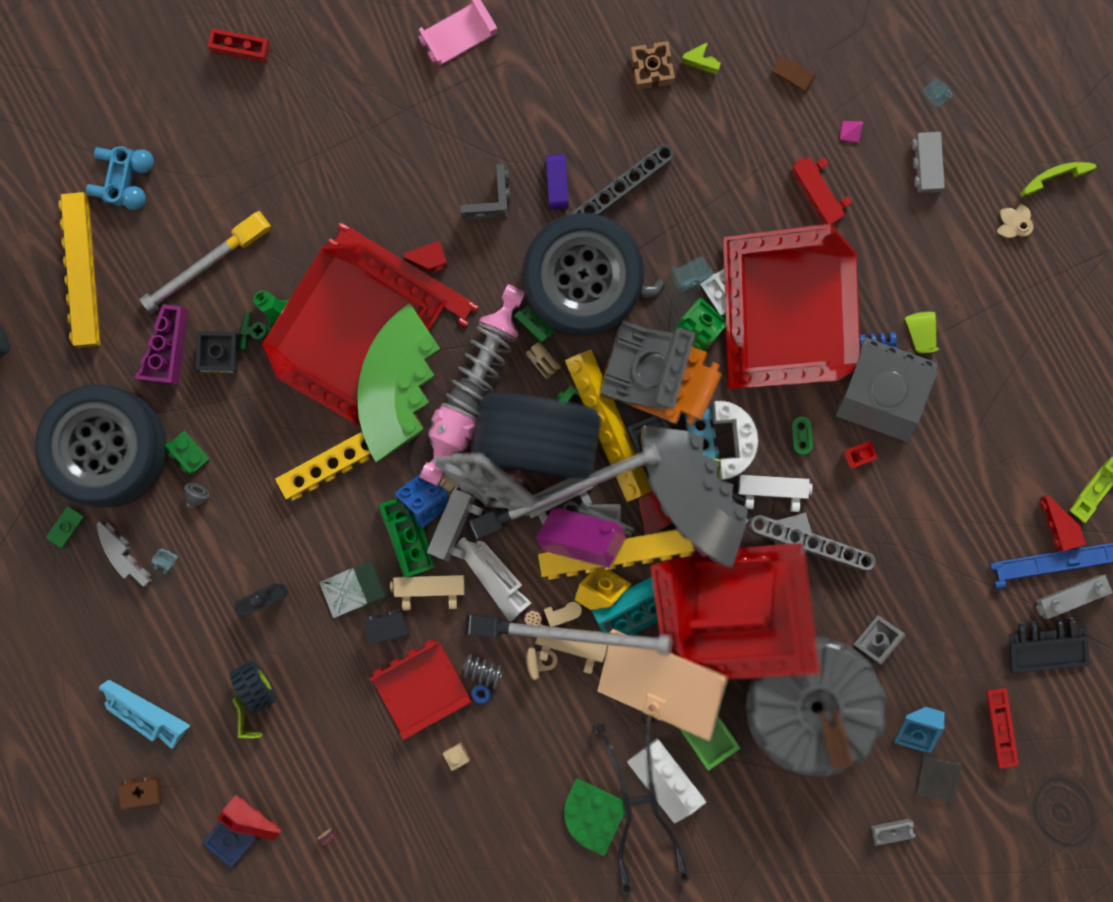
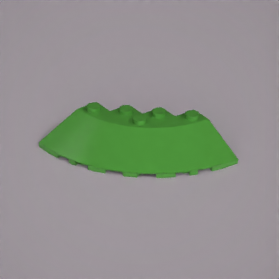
[357,303,441,463]

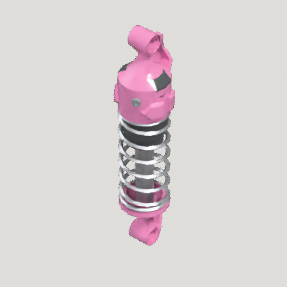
[420,284,526,486]

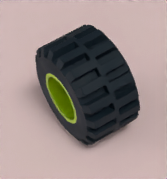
[230,660,276,714]

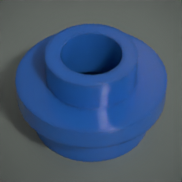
[471,684,491,704]

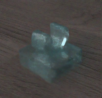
[151,548,178,574]

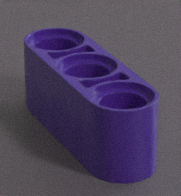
[546,154,568,210]

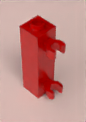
[791,157,852,225]

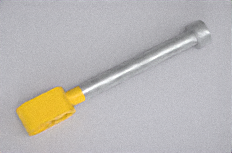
[139,211,271,314]

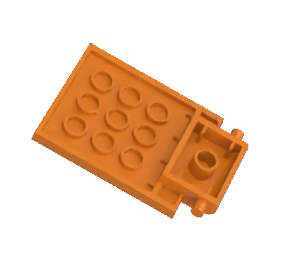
[602,347,722,425]

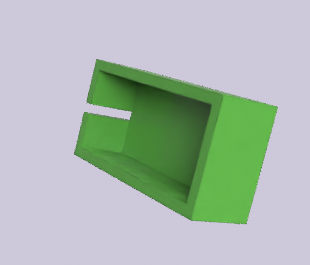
[678,715,740,770]

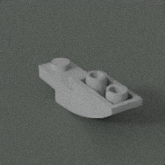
[97,522,152,587]

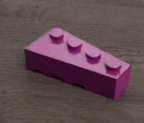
[134,305,189,385]

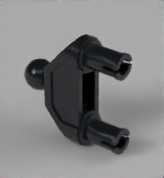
[234,583,288,617]

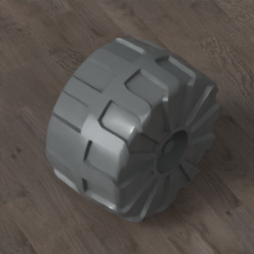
[745,637,887,776]

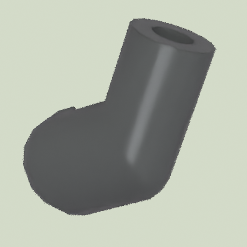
[641,278,666,298]

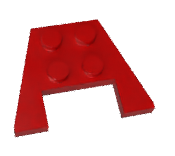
[638,491,673,536]

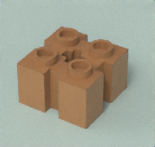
[630,41,675,90]

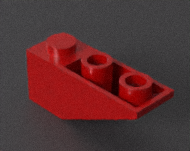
[1040,495,1086,551]
[217,795,281,840]

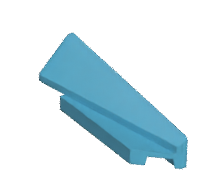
[99,680,190,749]

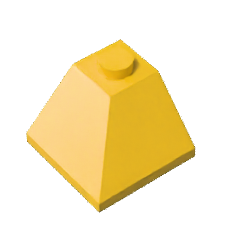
[575,567,631,610]

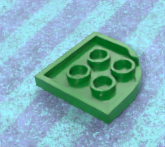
[565,777,624,856]

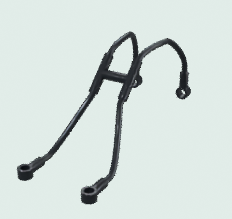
[592,715,690,894]

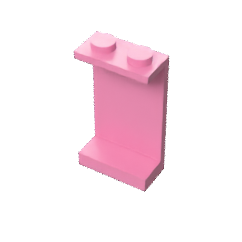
[418,0,498,66]

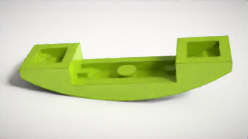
[1020,162,1097,197]
[1069,455,1113,523]

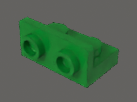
[514,305,555,345]
[165,431,210,474]

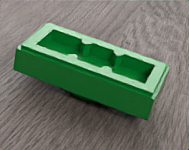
[46,506,85,548]

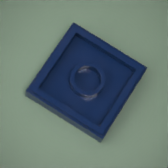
[202,822,258,868]

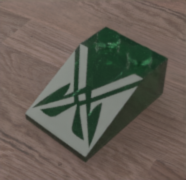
[319,560,387,618]

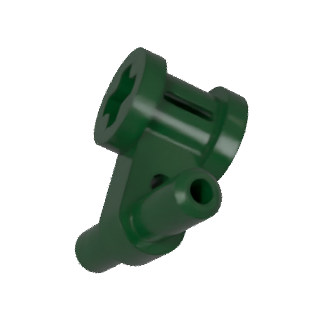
[239,312,272,351]

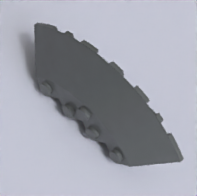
[641,426,748,568]

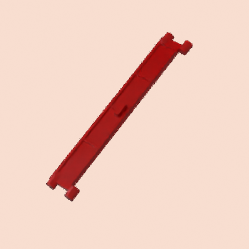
[327,222,479,328]

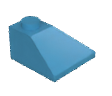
[894,707,945,754]

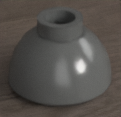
[183,483,210,509]

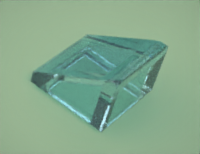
[923,78,951,107]

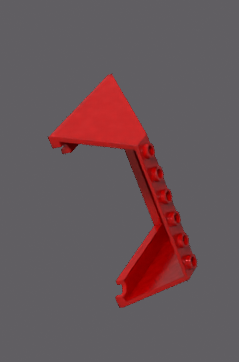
[723,224,861,389]
[262,244,447,427]
[651,543,820,679]

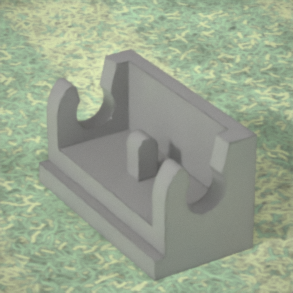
[871,819,915,846]

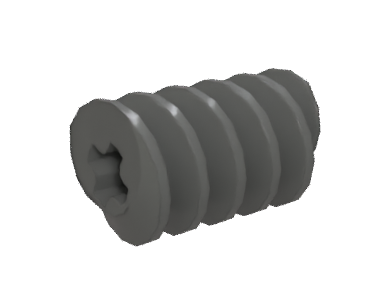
[461,654,504,690]

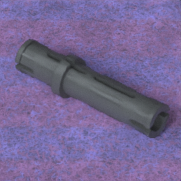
[577,503,634,538]

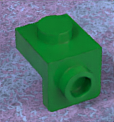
[556,385,582,403]

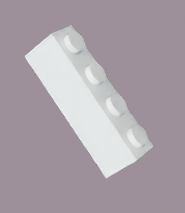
[627,738,706,824]

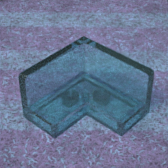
[669,256,714,293]

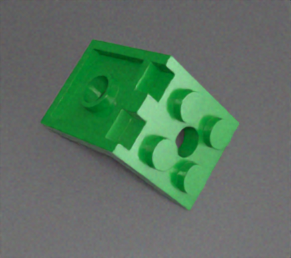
[671,298,726,351]

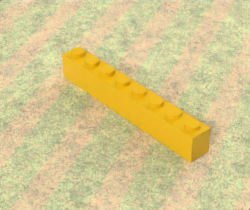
[59,192,100,348]
[565,350,652,502]
[538,530,696,580]

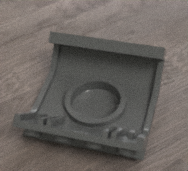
[599,320,695,410]
[836,337,938,442]

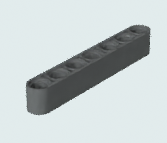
[571,144,674,216]

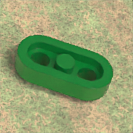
[791,416,813,455]

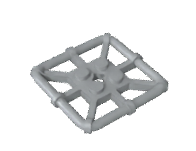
[434,453,536,509]

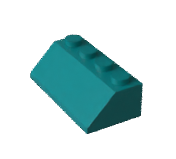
[591,577,658,636]

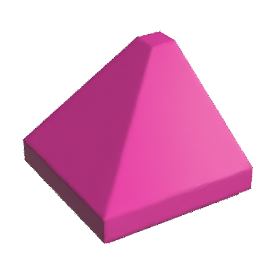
[840,121,863,143]

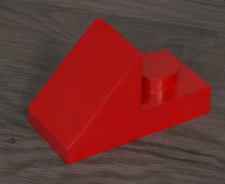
[843,441,878,469]

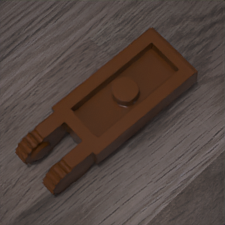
[820,710,853,770]

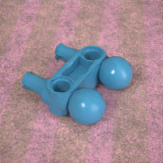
[86,146,154,210]

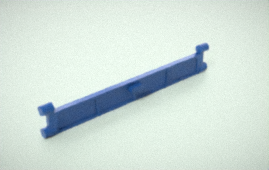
[990,543,1113,589]

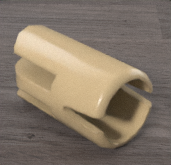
[525,342,561,379]

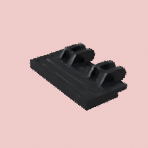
[1009,618,1089,673]

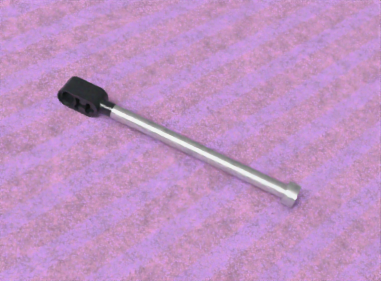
[467,443,661,540]
[465,615,672,655]

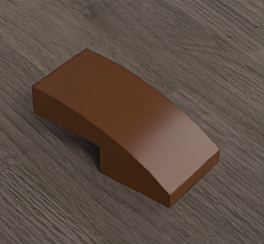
[771,55,816,92]

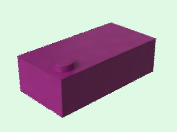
[536,507,626,568]

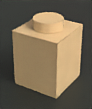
[443,742,470,770]

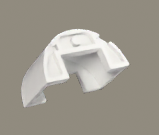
[711,401,758,480]

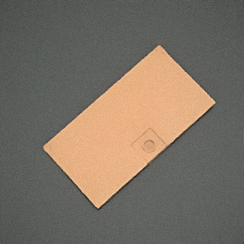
[598,629,727,741]

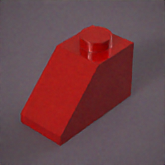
[403,241,448,273]

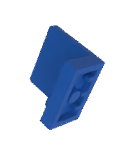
[395,474,449,528]

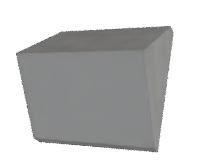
[854,615,905,665]

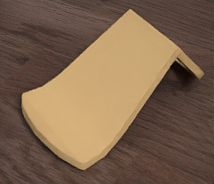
[527,648,557,680]

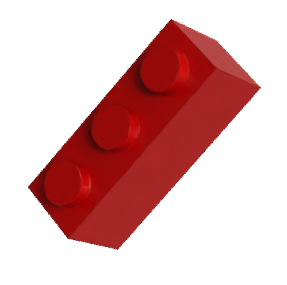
[208,28,271,63]

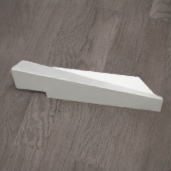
[456,538,531,622]

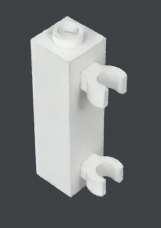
[737,475,812,512]

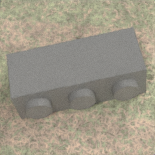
[912,132,945,193]

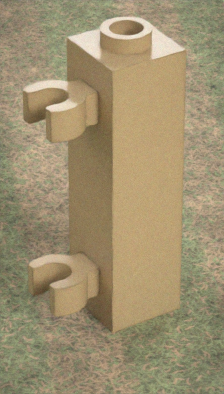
[390,575,465,610]
[535,625,608,674]

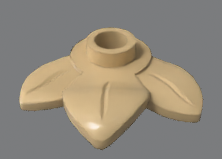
[997,204,1034,238]

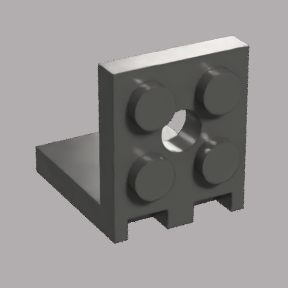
[460,164,511,220]

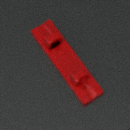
[986,688,1019,768]

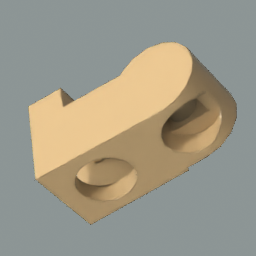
[544,602,582,627]

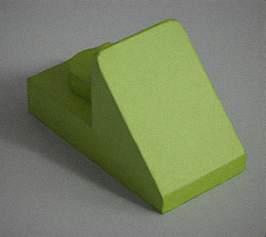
[681,43,721,75]

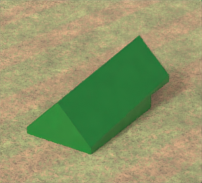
[378,498,435,578]

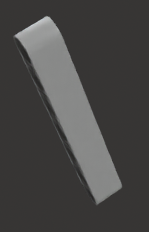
[746,516,875,571]

